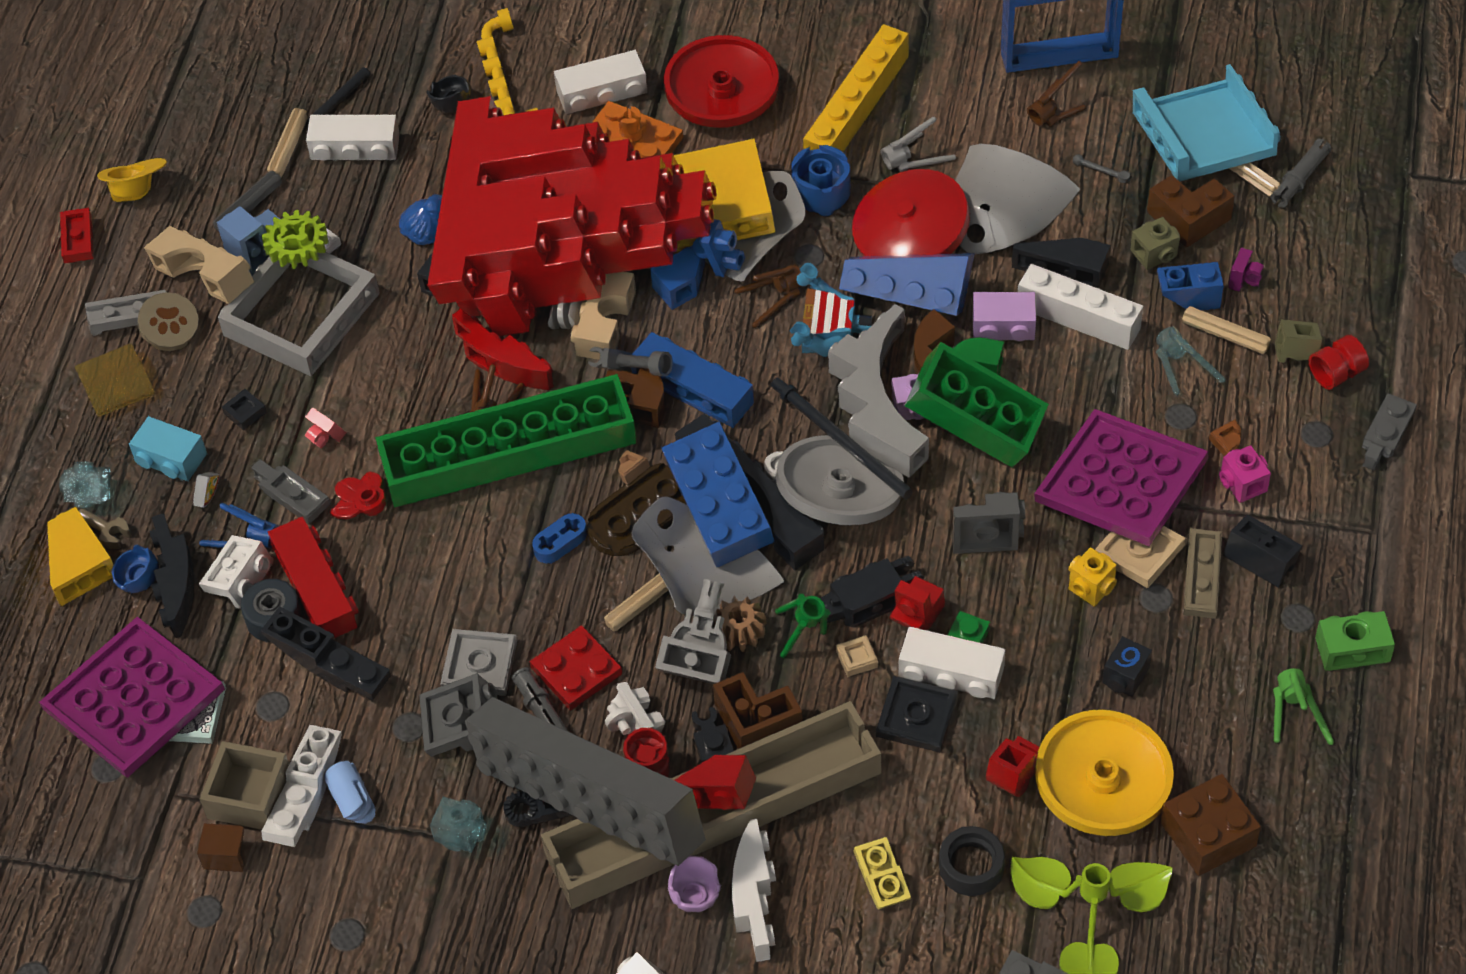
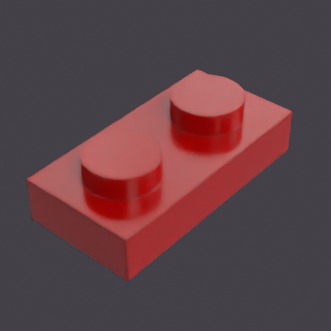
[60,207,94,264]

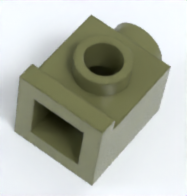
[1274,319,1325,363]

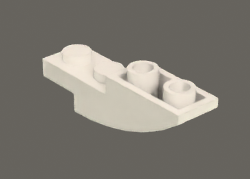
[261,725,342,847]
[732,819,776,962]

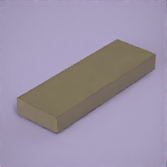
[1183,528,1222,619]

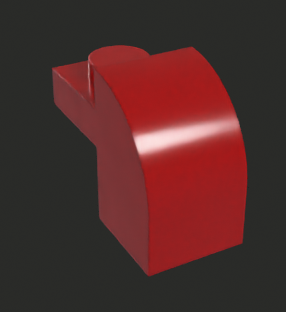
[890,576,945,631]
[986,736,1040,797]

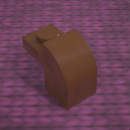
[605,368,665,428]

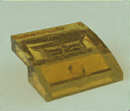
[74,343,155,417]

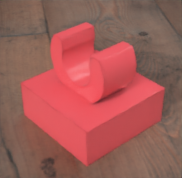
[305,407,346,449]

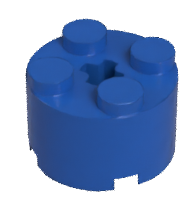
[791,145,851,216]

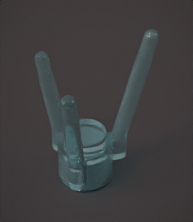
[1156,326,1225,395]

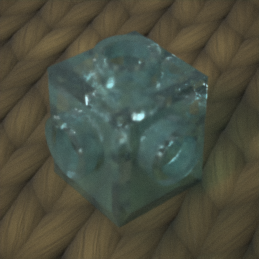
[59,461,110,508]
[430,796,487,853]

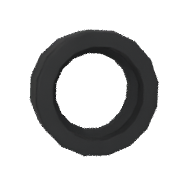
[939,826,1005,896]

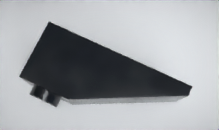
[1012,238,1111,289]

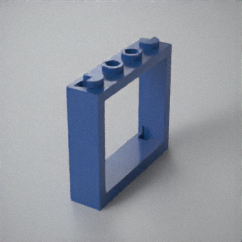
[1001,0,1124,73]

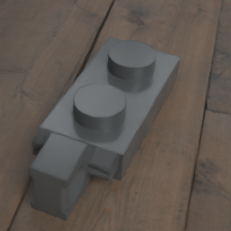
[1362,393,1417,471]
[251,459,331,524]

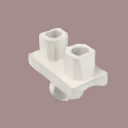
[605,682,665,735]

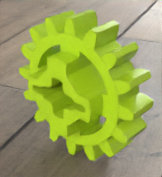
[262,210,329,269]

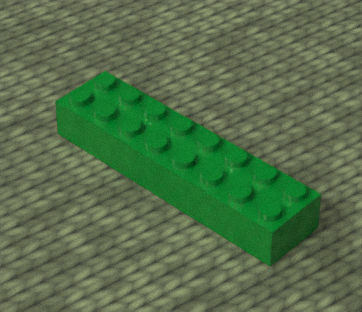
[375,374,637,508]

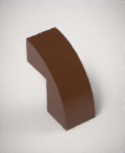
[914,309,955,374]

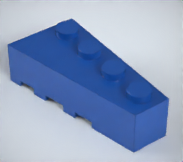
[839,253,975,316]

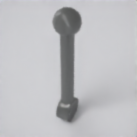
[1072,154,1130,183]

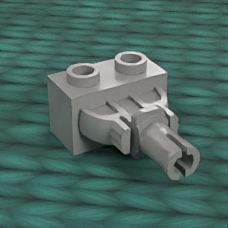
[655,579,731,684]

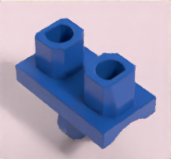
[692,219,745,277]

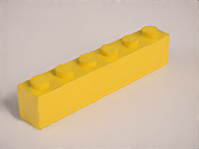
[803,24,909,152]

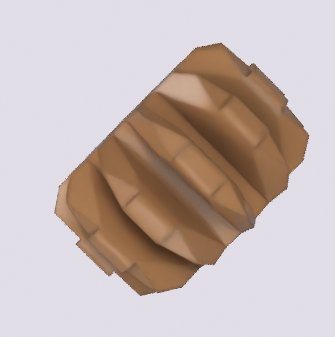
[714,595,767,652]

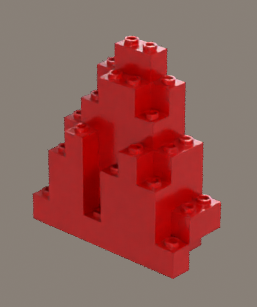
[427,96,717,336]

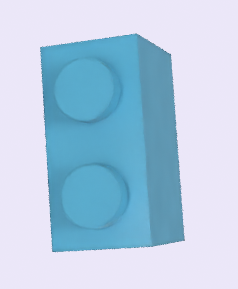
[129,416,207,481]

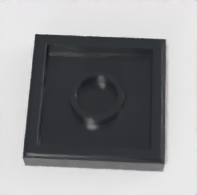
[876,676,958,753]

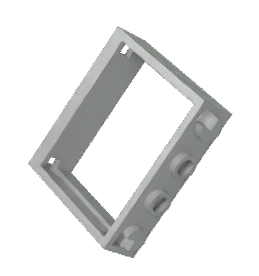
[218,252,380,376]

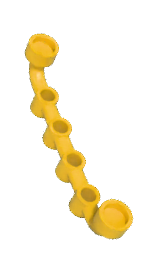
[477,8,538,115]

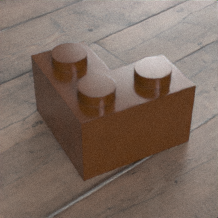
[1147,175,1235,248]
[713,672,803,749]

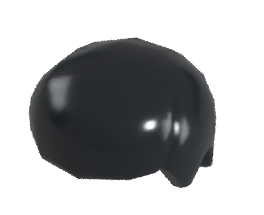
[426,75,472,114]

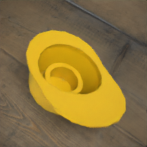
[97,158,167,202]

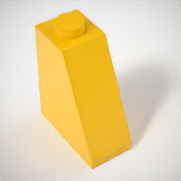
[47,507,113,606]

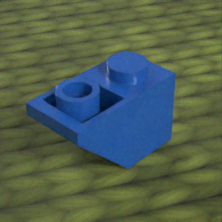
[650,245,705,310]
[1157,262,1224,310]

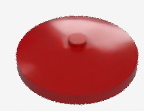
[664,35,779,128]
[852,169,970,256]

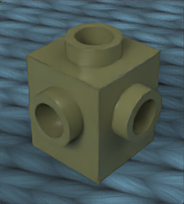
[1130,217,1180,270]

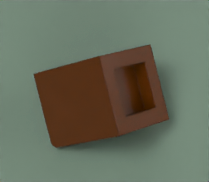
[197,823,245,872]

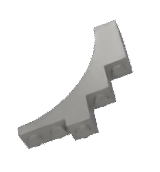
[828,304,929,478]

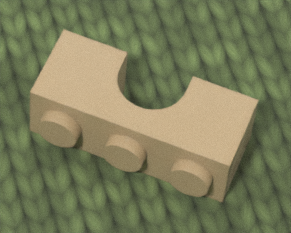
[571,272,636,360]

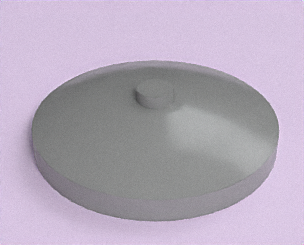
[776,435,904,525]

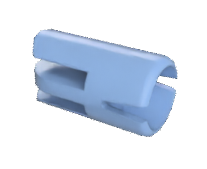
[324,761,375,824]

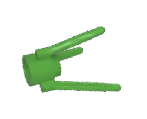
[1273,668,1334,745]

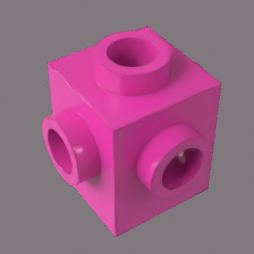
[1219,445,1271,503]

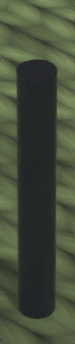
[306,67,371,125]

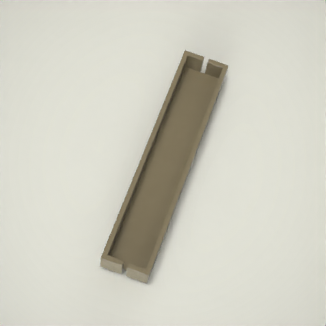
[541,701,881,909]

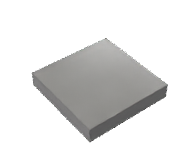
[440,629,518,696]

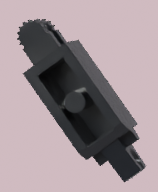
[819,556,925,628]

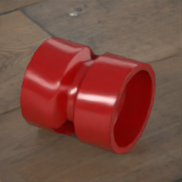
[1309,335,1369,390]
[623,728,670,777]

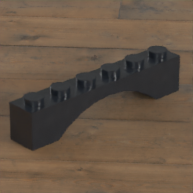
[675,413,825,571]

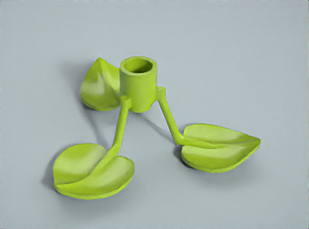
[1011,857,1173,974]

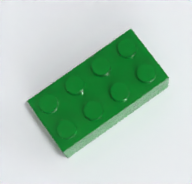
[904,342,1049,468]

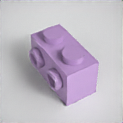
[973,292,1036,341]

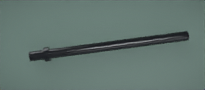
[771,377,913,500]

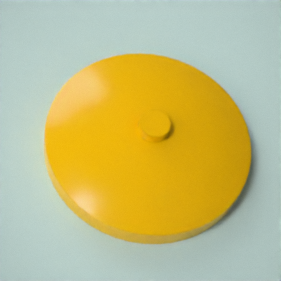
[1035,710,1174,836]

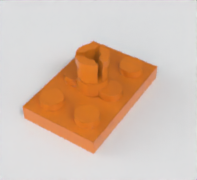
[593,101,684,158]

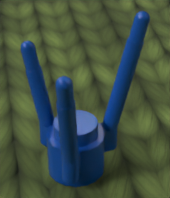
[199,503,279,549]

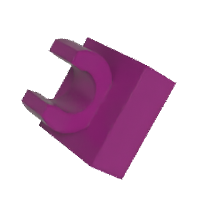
[1228,247,1264,292]

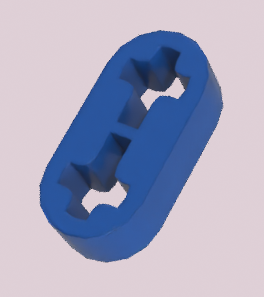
[532,513,587,564]

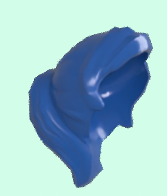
[399,194,442,245]

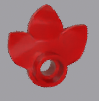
[330,471,386,519]

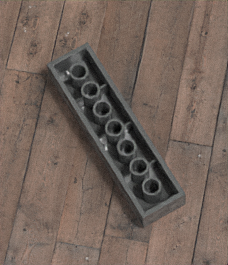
[465,697,706,866]

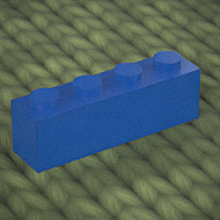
[631,332,754,428]

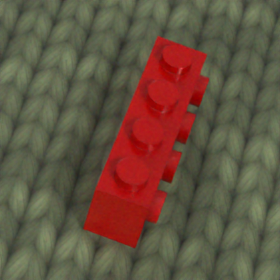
[267,516,359,638]

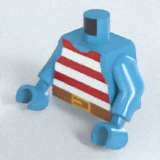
[790,263,872,357]

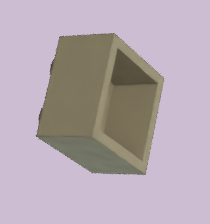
[200,741,289,829]

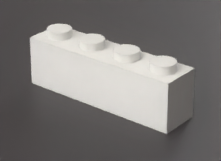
[1018,264,1143,350]

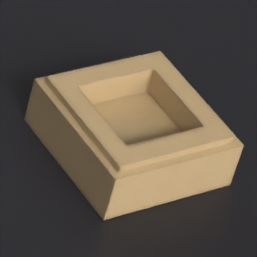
[836,635,878,677]

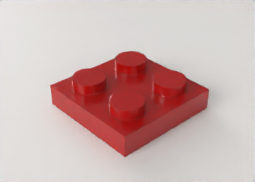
[530,625,622,711]

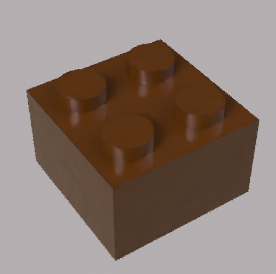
[1161,774,1261,877]

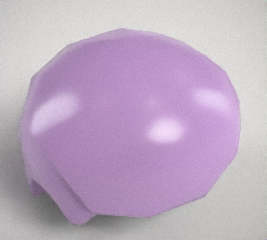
[668,855,721,912]

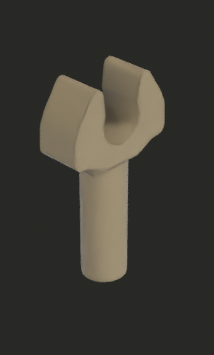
[79,508,132,549]

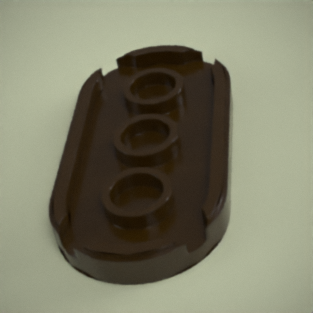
[587,463,687,556]

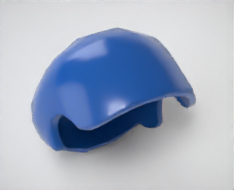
[111,545,159,593]

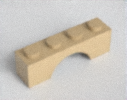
[144,226,254,304]

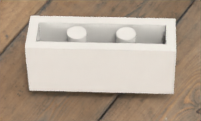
[554,50,647,114]
[306,115,400,161]
[898,627,1006,699]

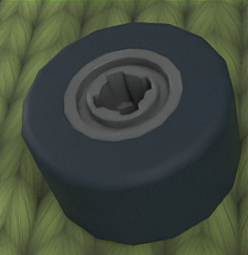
[241,579,303,642]

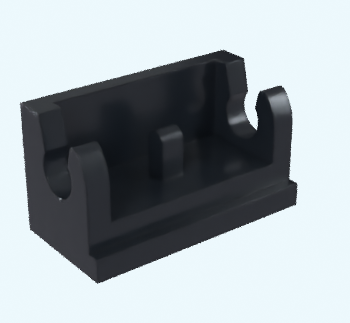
[1223,514,1303,588]

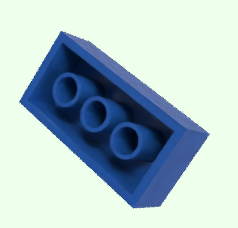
[661,422,775,568]

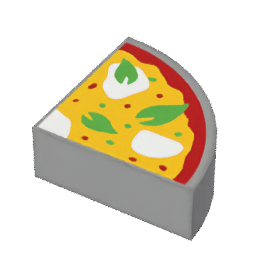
[193,472,220,508]

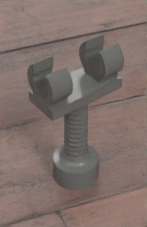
[588,347,673,377]

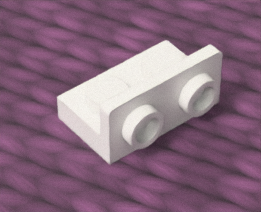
[199,535,274,609]

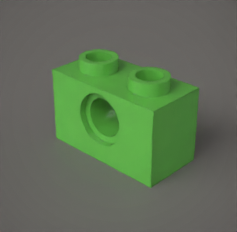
[1315,611,1395,671]

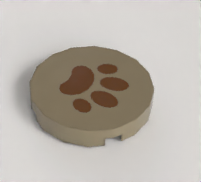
[137,292,199,351]

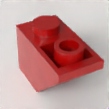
[674,755,756,810]

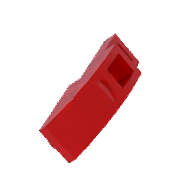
[452,308,554,390]

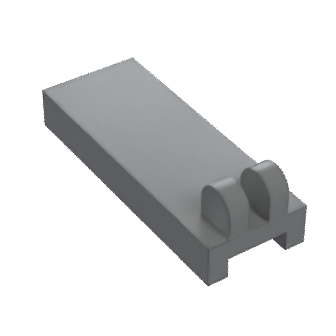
[85,290,166,336]

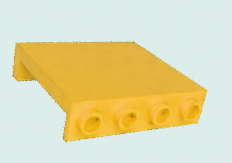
[674,139,775,254]

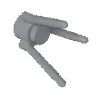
[881,117,956,172]

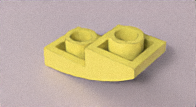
[853,837,911,910]

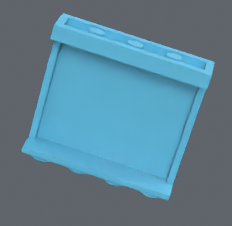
[1133,64,1281,181]

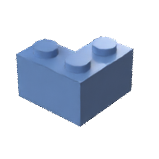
[217,206,280,276]

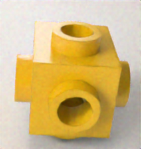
[1068,547,1117,607]

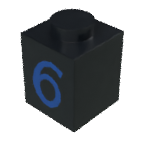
[1102,636,1152,697]

